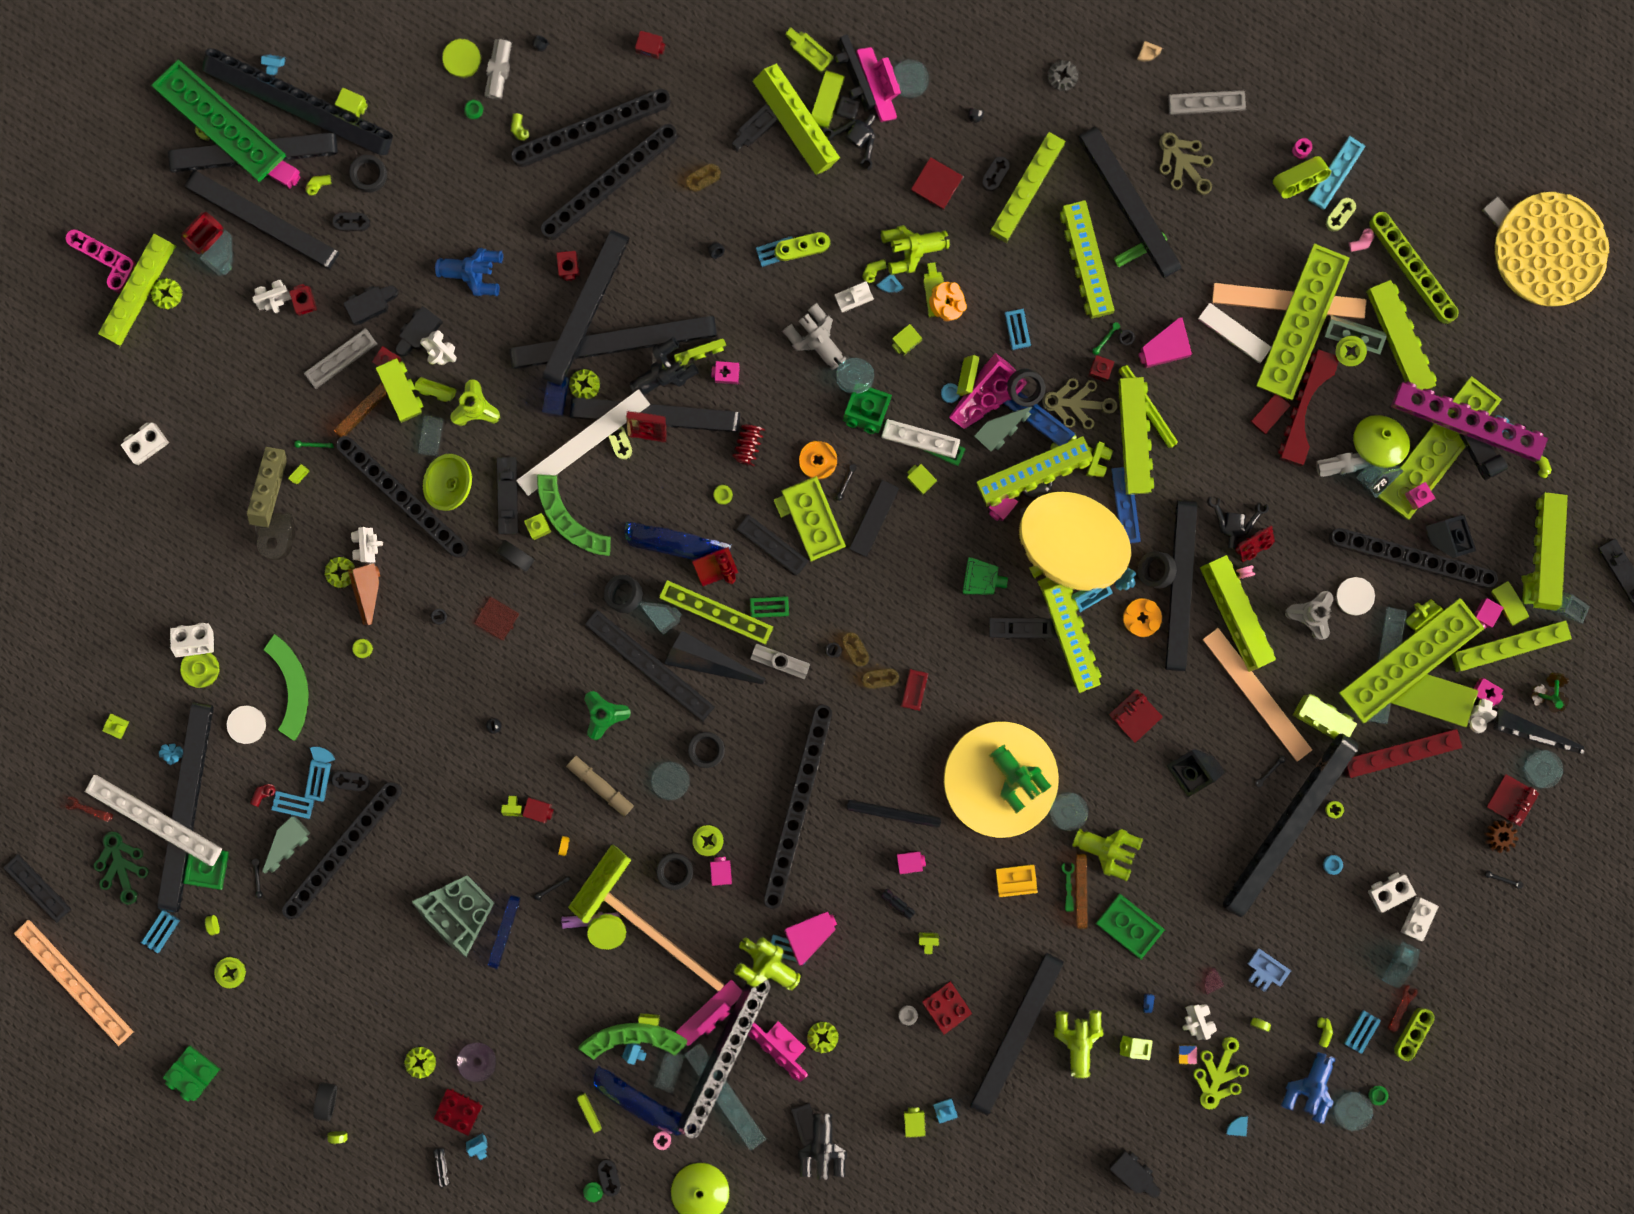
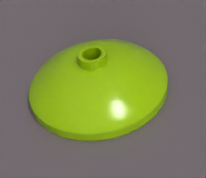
[1353,415,1410,468]
[423,454,472,511]
[671,1163,729,1214]

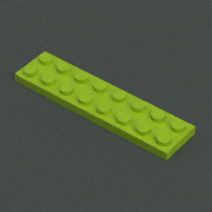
[1256,244,1350,400]
[1377,376,1502,520]
[1339,598,1484,723]

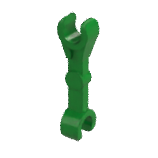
[1061,863,1075,912]

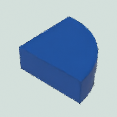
[1143,993,1154,1013]

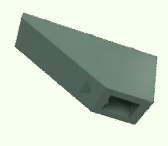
[975,407,1032,451]
[263,816,310,873]

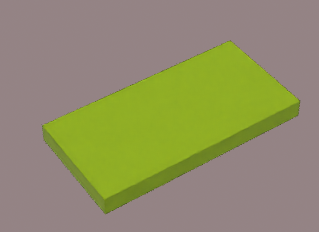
[781,476,846,561]
[1391,674,1479,728]
[568,844,631,924]

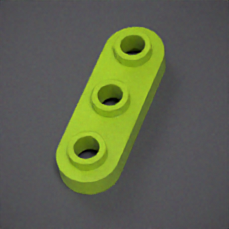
[774,232,830,261]

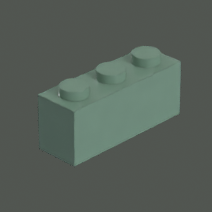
[1324,315,1387,354]

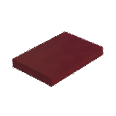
[626,411,667,442]

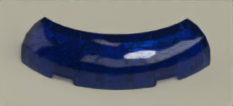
[624,521,732,560]
[593,1066,692,1136]

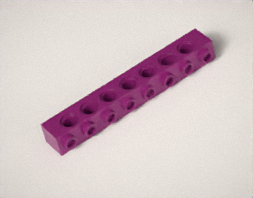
[1391,382,1548,462]

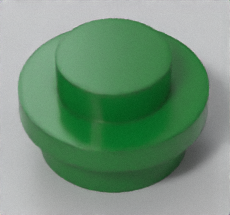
[464,100,483,119]
[1368,1086,1388,1105]
[584,1182,603,1202]

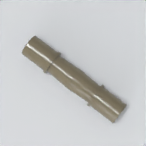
[566,756,634,817]

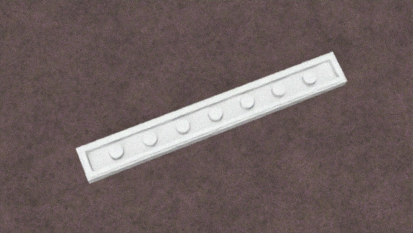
[516,389,650,495]
[85,775,222,866]

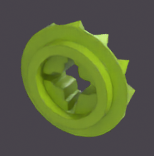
[151,278,182,309]
[1336,336,1367,366]
[569,369,600,399]
[325,557,355,588]
[693,825,724,856]
[215,957,246,988]
[808,1022,838,1053]
[404,1047,436,1079]

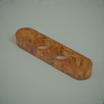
[334,383,388,438]
[1076,853,1087,929]

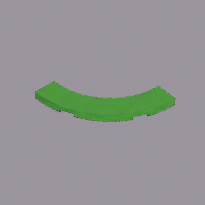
[537,474,611,556]
[264,634,309,741]
[579,1023,688,1060]

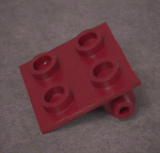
[1235,525,1275,562]
[692,547,738,586]
[1109,689,1163,743]
[1487,774,1539,827]
[922,981,972,1035]
[434,1089,483,1136]

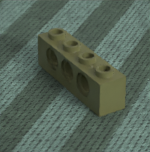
[247,447,287,528]

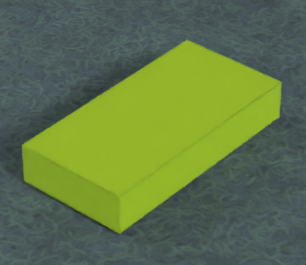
[956,355,979,396]
[577,1093,602,1133]

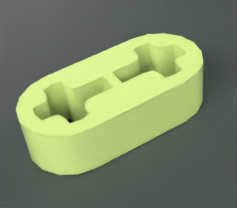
[1326,198,1356,231]
[609,426,632,460]

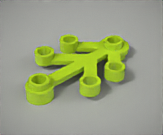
[1193,1037,1249,1109]

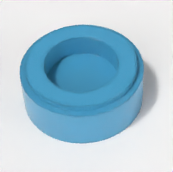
[941,383,960,403]
[1323,855,1343,875]

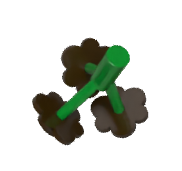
[1531,673,1569,713]

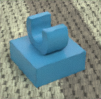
[261,54,285,75]
[622,1043,647,1065]
[933,1098,958,1123]
[466,1133,488,1160]

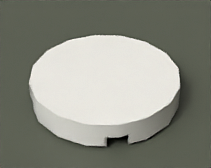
[1336,577,1375,616]
[227,706,266,744]

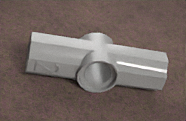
[485,39,512,99]
[1316,452,1375,477]
[751,644,810,680]

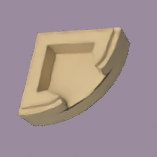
[1137,41,1162,61]

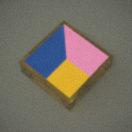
[1177,1044,1198,1065]

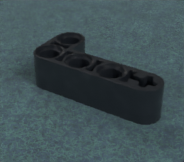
[1450,408,1508,480]

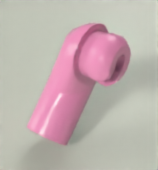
[1349,229,1374,252]

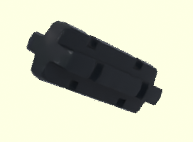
[881,889,915,919]
[433,1148,449,1187]

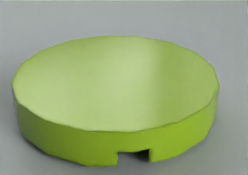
[443,39,481,78]
[180,653,219,688]
[588,914,626,950]

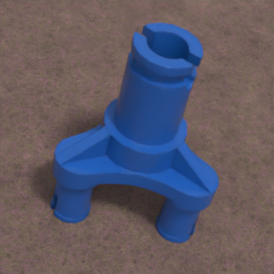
[435,248,503,296]
[1281,1052,1335,1124]

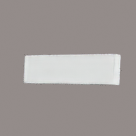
[1198,303,1271,364]
[882,419,960,459]

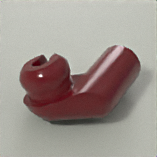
[250,784,276,807]

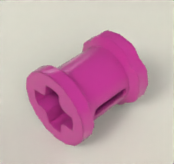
[1292,138,1312,159]

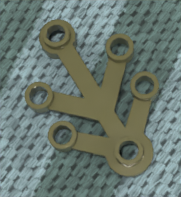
[1159,133,1213,195]
[1042,378,1117,430]

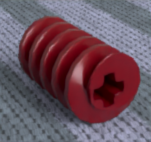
[732,424,765,467]

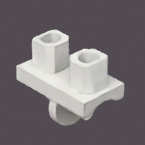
[253,280,291,313]
[835,282,874,313]
[420,331,457,365]
[351,527,383,563]
[1469,699,1497,733]
[1182,1004,1217,1040]

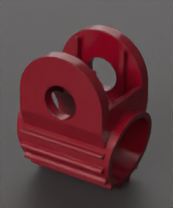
[181,212,224,254]

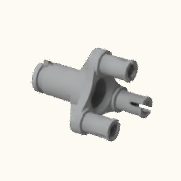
[782,303,846,370]
[1285,591,1333,640]

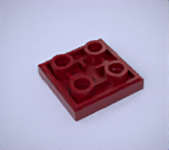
[911,157,963,210]

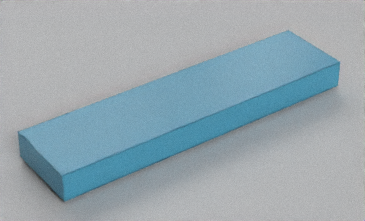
[1308,136,1365,210]

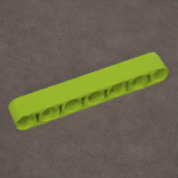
[1370,212,1458,324]

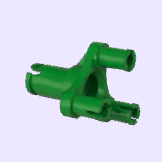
[585,691,631,740]
[989,744,1052,814]

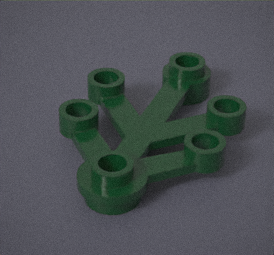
[94,832,149,905]

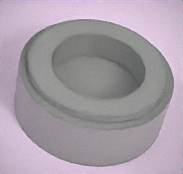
[898,1005,918,1025]

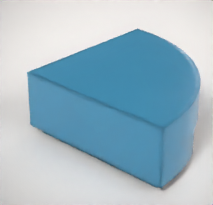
[877,274,904,293]
[310,747,335,763]
[1226,1116,1248,1136]

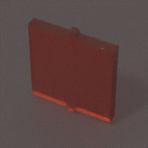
[474,597,519,641]

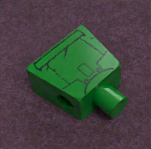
[962,557,1008,595]

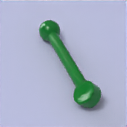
[1092,322,1120,355]
[294,440,334,448]

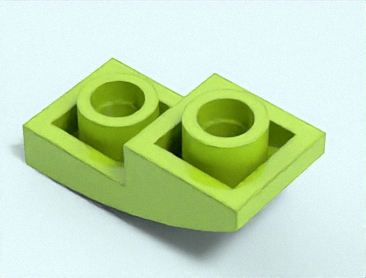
[1491,582,1529,626]

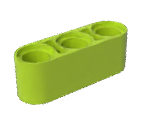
[812,71,845,128]
[1273,156,1331,198]
[1394,1008,1434,1061]

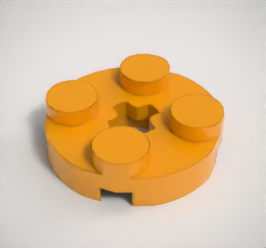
[929,282,967,321]
[799,441,837,479]
[1123,599,1162,637]

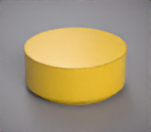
[558,836,570,856]

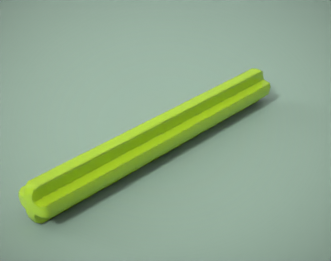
[1119,365,1178,448]

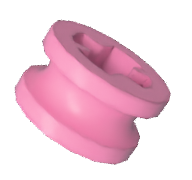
[1236,566,1255,579]
[653,1131,671,1150]

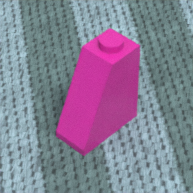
[1139,318,1192,368]
[784,912,837,966]

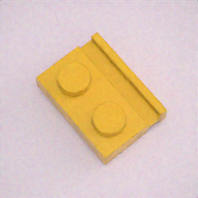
[996,865,1038,897]

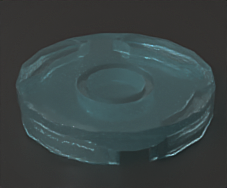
[893,60,929,98]
[836,358,874,394]
[1524,750,1563,788]
[652,762,690,800]
[1049,792,1088,831]
[1334,1092,1373,1131]

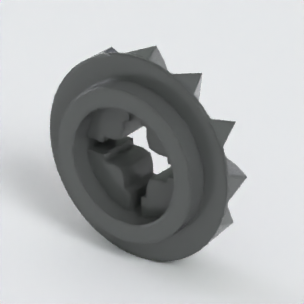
[1048,60,1078,91]

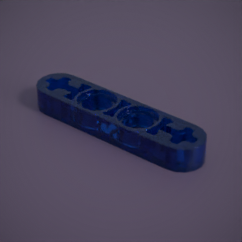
[488,895,521,969]

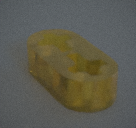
[687,164,721,191]
[843,632,869,667]
[863,669,899,689]

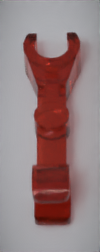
[65,797,113,821]
[1387,985,1418,1032]

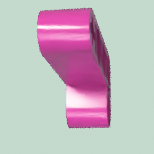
[66,230,137,293]

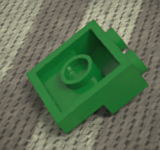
[843,383,892,434]
[163,1045,220,1102]

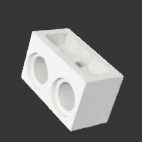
[121,423,169,465]
[170,623,214,657]
[1368,872,1416,913]
[1401,897,1438,941]

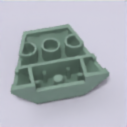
[412,875,494,957]

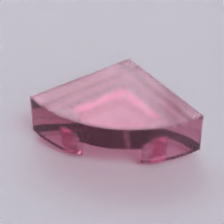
[1204,968,1224,994]

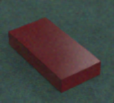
[1251,394,1291,435]
[901,669,929,711]

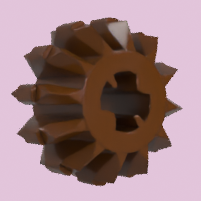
[1484,820,1518,853]

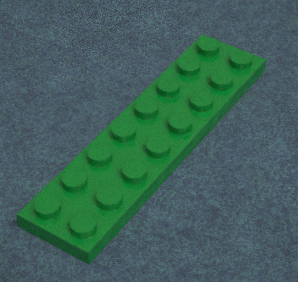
[151,59,286,182]

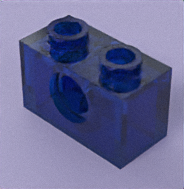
[542,377,569,418]

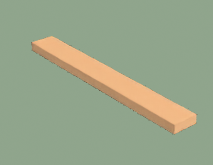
[1212,283,1366,319]
[1202,628,1312,762]
[604,893,724,991]
[14,920,134,1046]

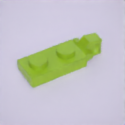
[786,28,834,73]
[924,263,947,317]
[674,338,726,366]

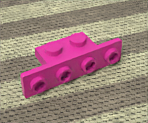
[856,47,901,122]
[676,980,742,1046]
[748,1021,808,1082]

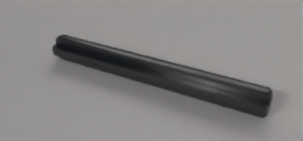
[847,800,941,828]

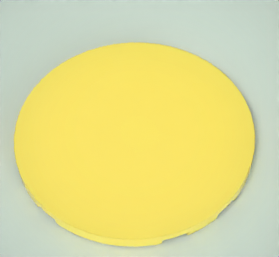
[1495,192,1609,307]
[1019,492,1131,590]
[944,722,1058,837]

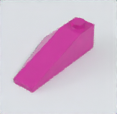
[949,353,1028,429]

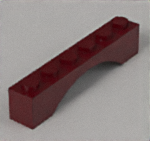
[1278,350,1339,467]
[1344,729,1462,778]

